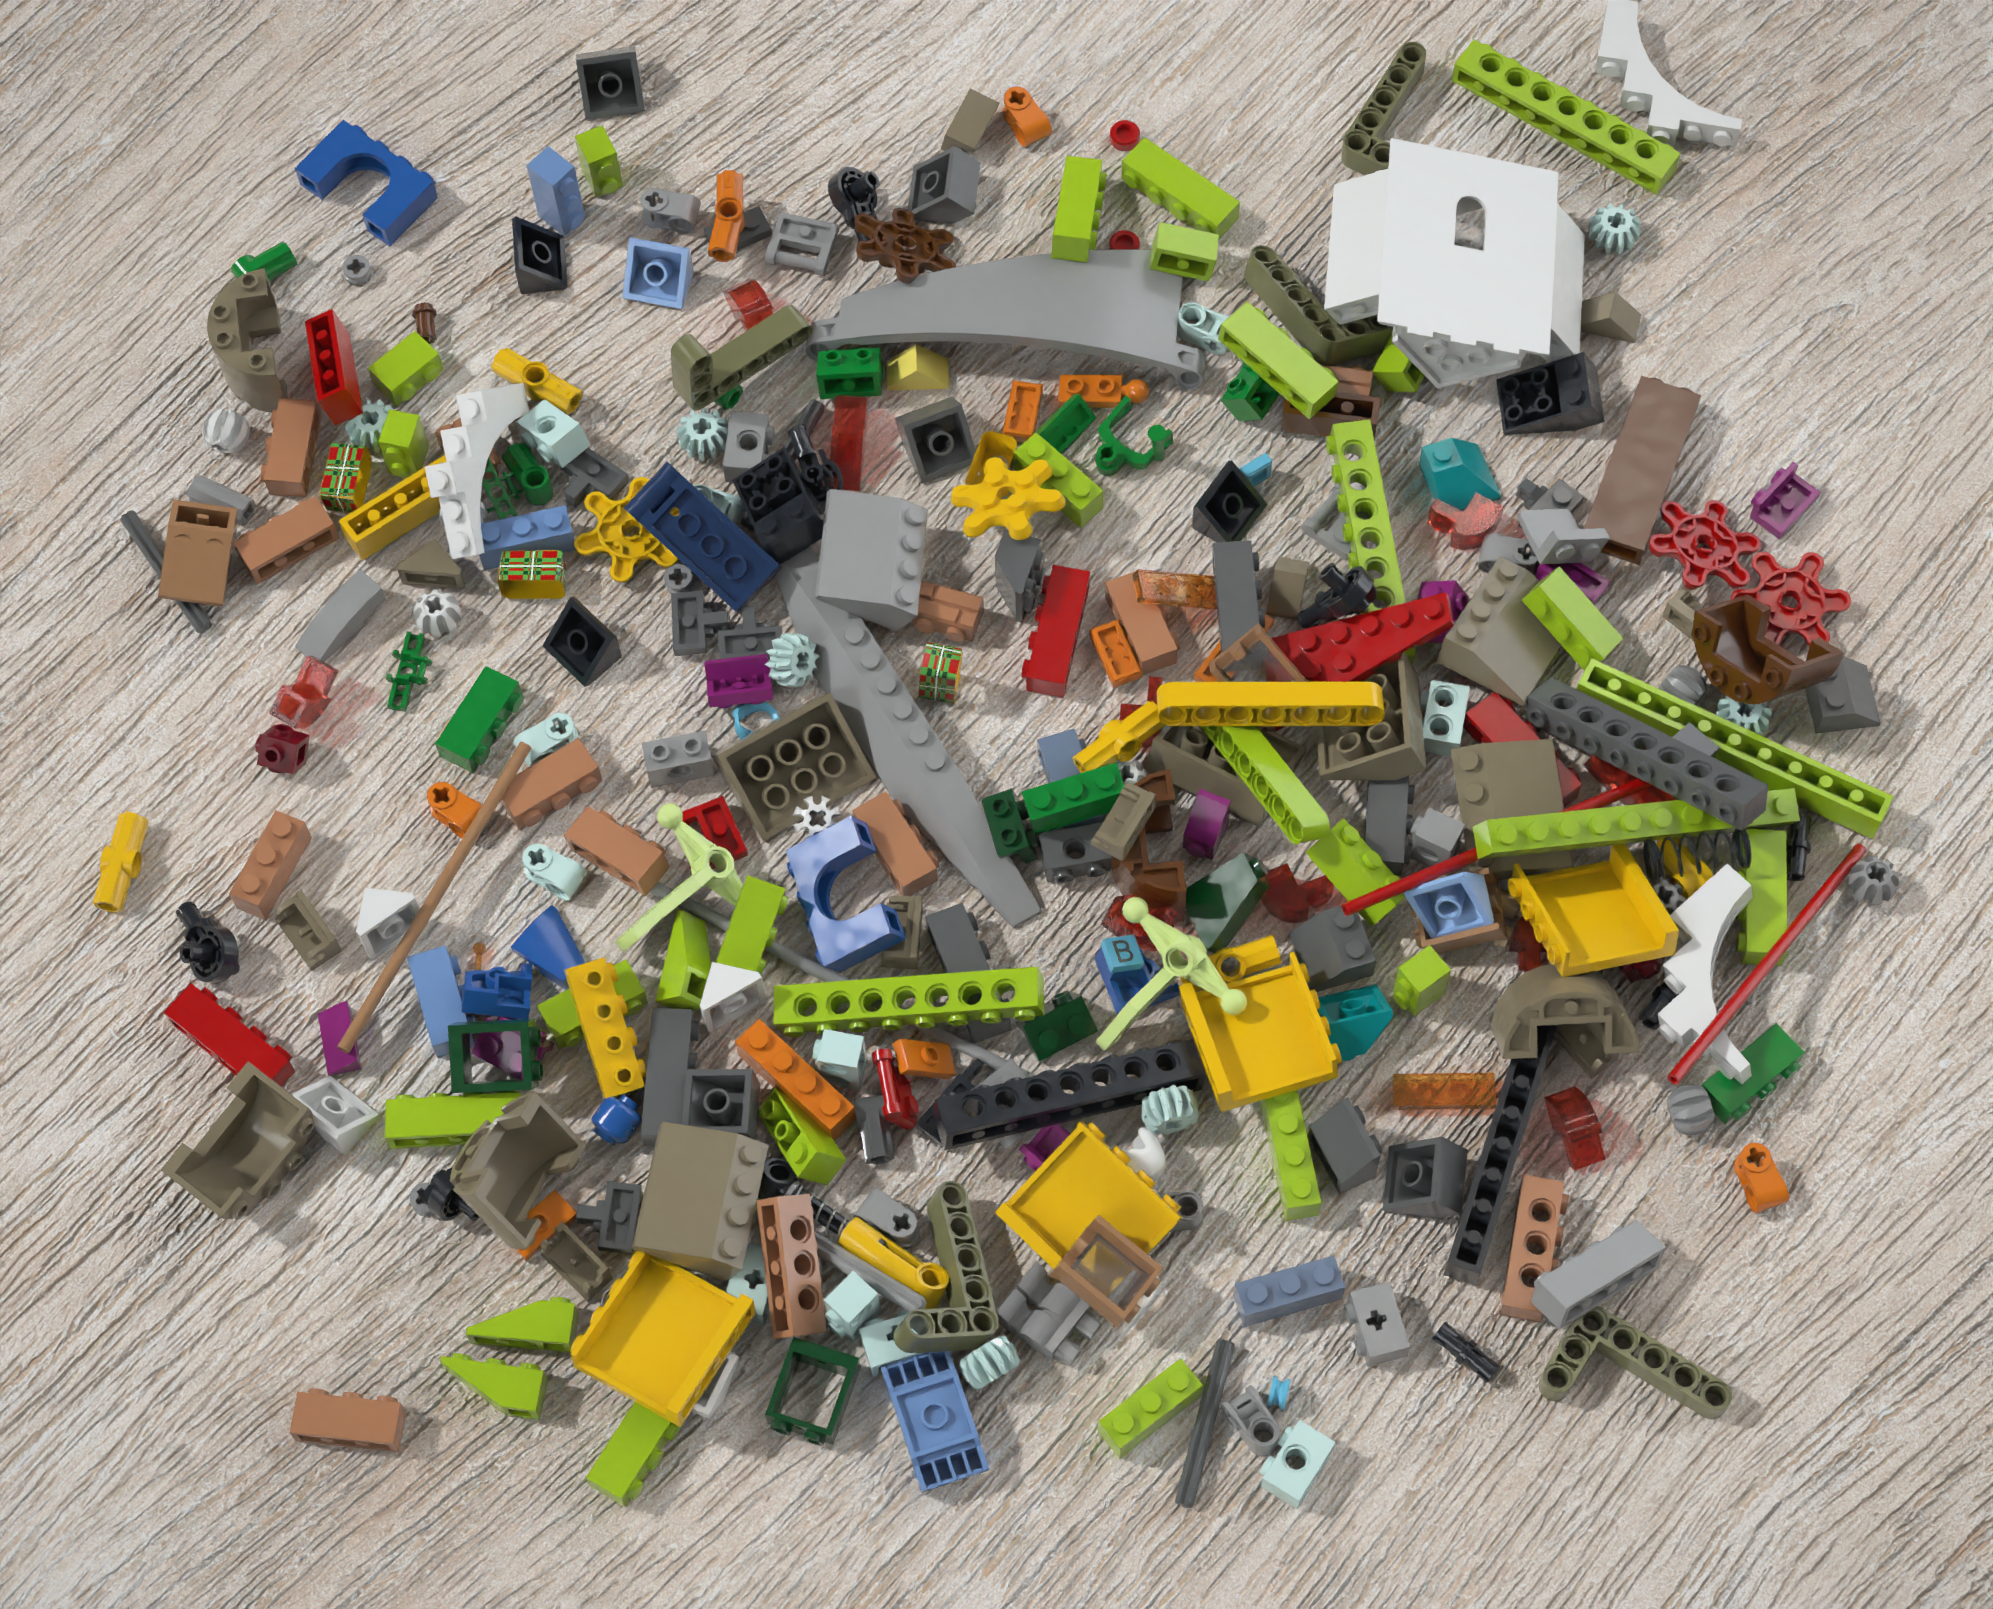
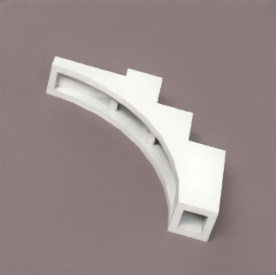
[1595,0,1742,147]
[425,383,530,559]
[1657,864,1753,1084]

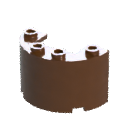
[1692,594,1844,705]
[1111,769,1187,922]

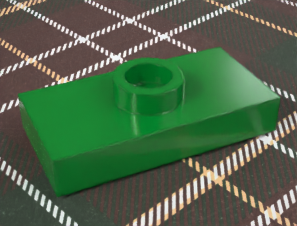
[1035,394,1096,453]

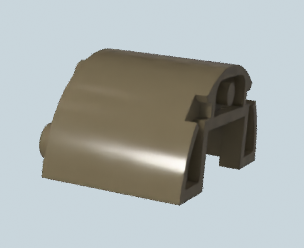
[207,268,288,413]
[1491,964,1640,1059]
[161,1062,315,1220]
[450,1091,586,1250]

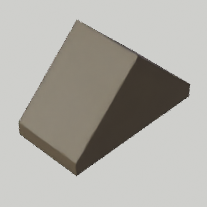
[1580,292,1642,343]
[397,539,466,589]
[1267,556,1310,620]

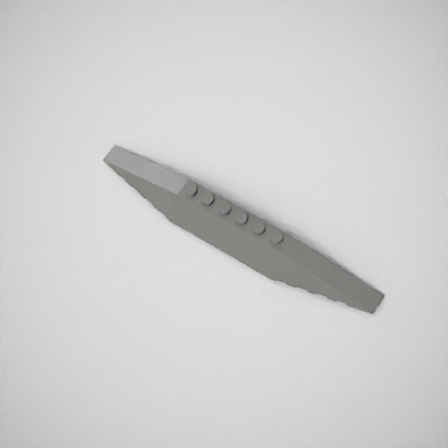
[766,546,1042,928]

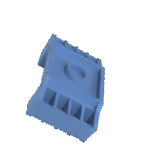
[881,1351,989,1493]

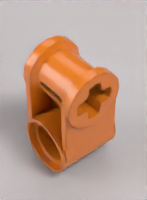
[1003,86,1052,147]
[427,782,482,839]
[1734,1143,1789,1214]

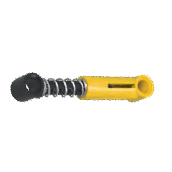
[758,1157,949,1309]

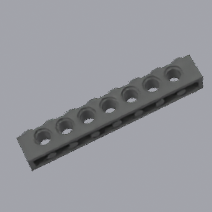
[1526,677,1768,831]

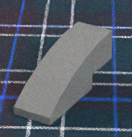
[295,569,386,668]

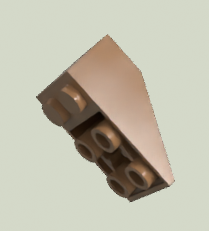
[158,499,237,607]

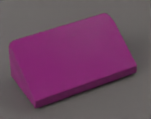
[318,1001,362,1076]

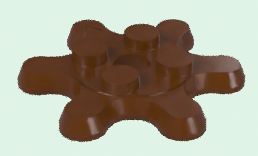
[854,208,956,284]

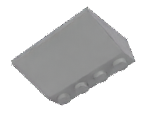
[815,489,928,632]

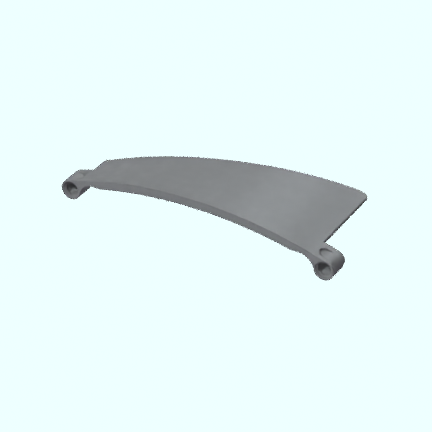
[805,250,1206,390]

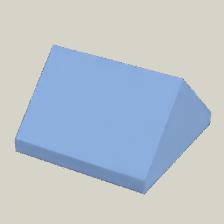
[622,237,694,309]
[1404,871,1494,939]

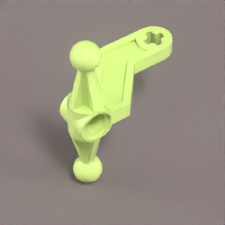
[614,803,743,952]
[1095,897,1247,1052]

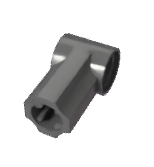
[853,1095,895,1165]

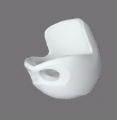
[1122,1127,1166,1182]

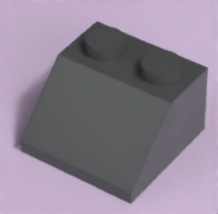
[576,46,645,119]
[908,146,981,224]
[895,397,976,483]
[1805,656,1881,734]
[1289,906,1376,992]
[681,1069,760,1140]
[1382,1137,1468,1219]

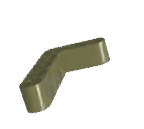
[1341,42,1426,175]
[1244,245,1393,366]
[671,305,813,411]
[893,1181,999,1353]
[1539,1306,1732,1419]

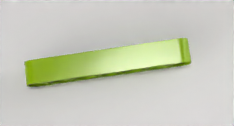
[1200,681,1330,844]

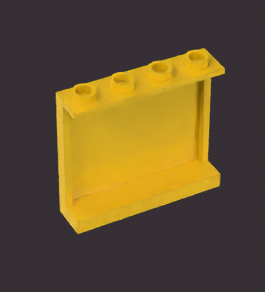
[1508,844,1679,978]
[1179,952,1342,1112]
[995,1122,1183,1298]
[570,1250,756,1427]

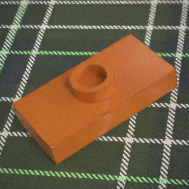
[1002,380,1043,442]
[1089,619,1143,688]
[893,1038,956,1080]
[515,1190,577,1261]

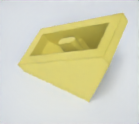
[886,344,949,391]

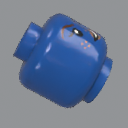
[591,1094,642,1146]

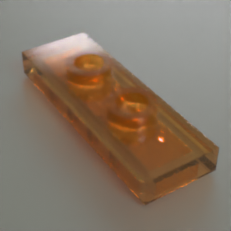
[1132,569,1217,609]
[1392,1073,1496,1110]

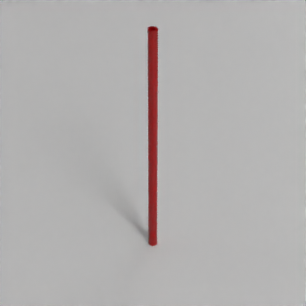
[1341,778,1653,917]
[1667,843,1866,1085]

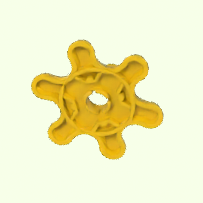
[951,457,1066,540]
[574,477,680,583]

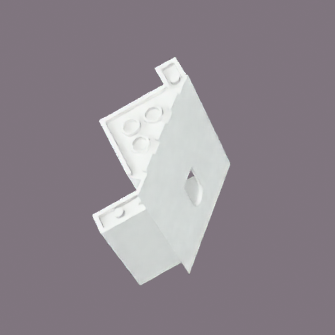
[1324,138,1585,388]

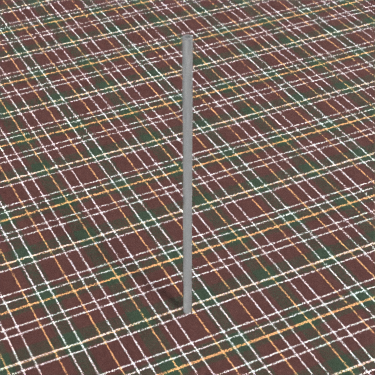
[650,882,1036,1078]

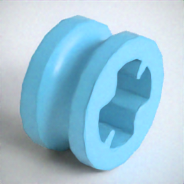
[1267,1376,1291,1410]

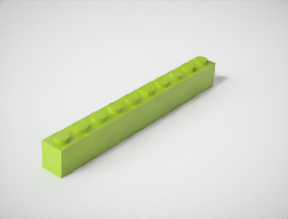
[1577,658,1894,839]
[1473,788,1800,859]

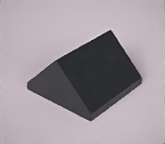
[512,216,568,294]
[1192,461,1267,543]
[542,596,622,687]

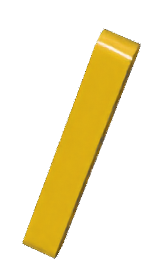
[1156,682,1385,726]

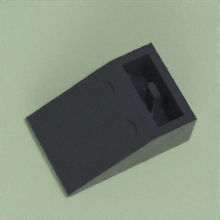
[1496,352,1605,435]
[732,447,825,565]

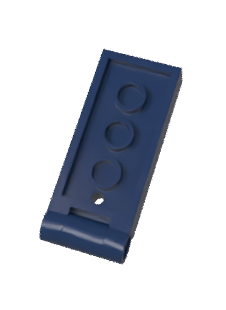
[624,461,782,614]

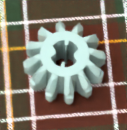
[1589,202,1641,256]
[345,399,394,453]
[676,407,728,462]
[765,633,820,688]
[1716,696,1772,735]
[1141,1085,1199,1136]
[959,1336,1020,1390]

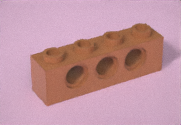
[1499,1174,1569,1323]
[756,1194,827,1339]

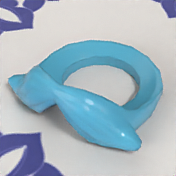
[733,702,779,739]

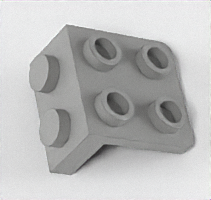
[1517,509,1610,564]

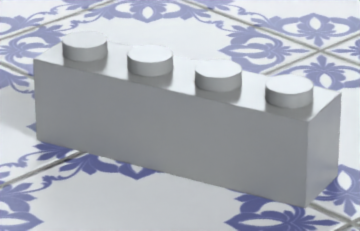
[1530,1220,1666,1330]

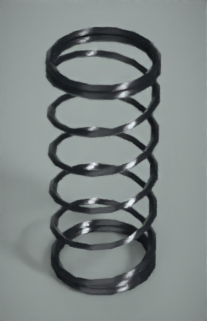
[1643,828,1752,881]

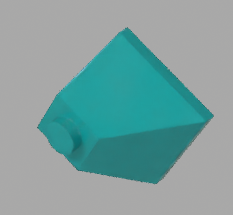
[1419,438,1501,517]
[1317,984,1393,1061]

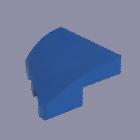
[511,905,586,990]
[1094,946,1180,1015]
[461,963,532,1019]

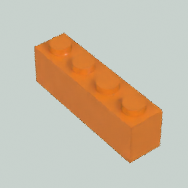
[735,1019,857,1141]

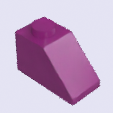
[1182,788,1231,860]

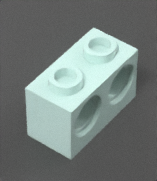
[1421,680,1470,757]
[812,1029,867,1091]
[824,1271,881,1343]

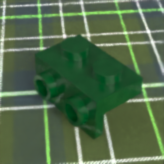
[982,788,1040,863]
[1015,991,1098,1062]

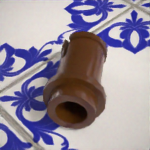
[412,302,437,344]

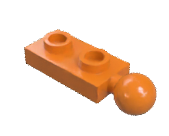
[1058,375,1150,408]

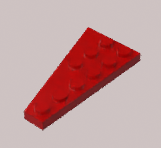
[1263,592,1454,731]

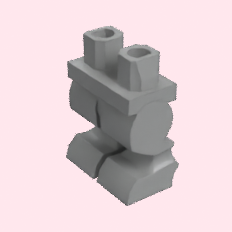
[996,1261,1101,1366]

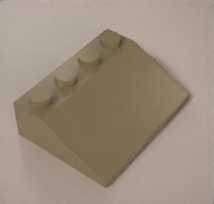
[1437,556,1562,706]
[1317,652,1426,780]
[711,692,876,841]
[1144,725,1307,827]
[1451,739,1573,880]
[632,1122,769,1281]

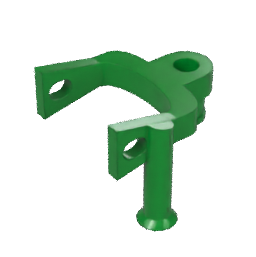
[1095,396,1173,476]

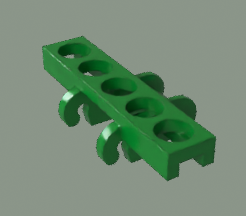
[482,457,523,520]
[386,631,433,712]

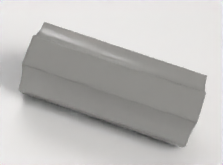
[187,475,256,526]

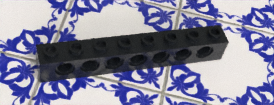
[1443,1025,1557,1286]
[933,1039,1206,1151]

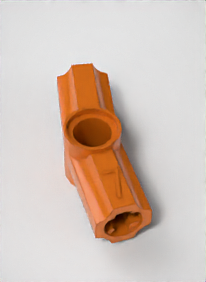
[708,170,745,262]

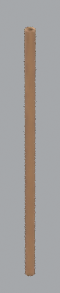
[337,742,532,1054]

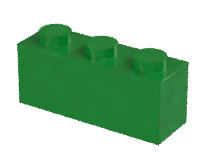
[435,666,523,773]
[1022,762,1124,835]
[1701,1023,1805,1124]

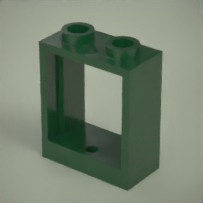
[448,1019,543,1093]
[765,1337,861,1446]

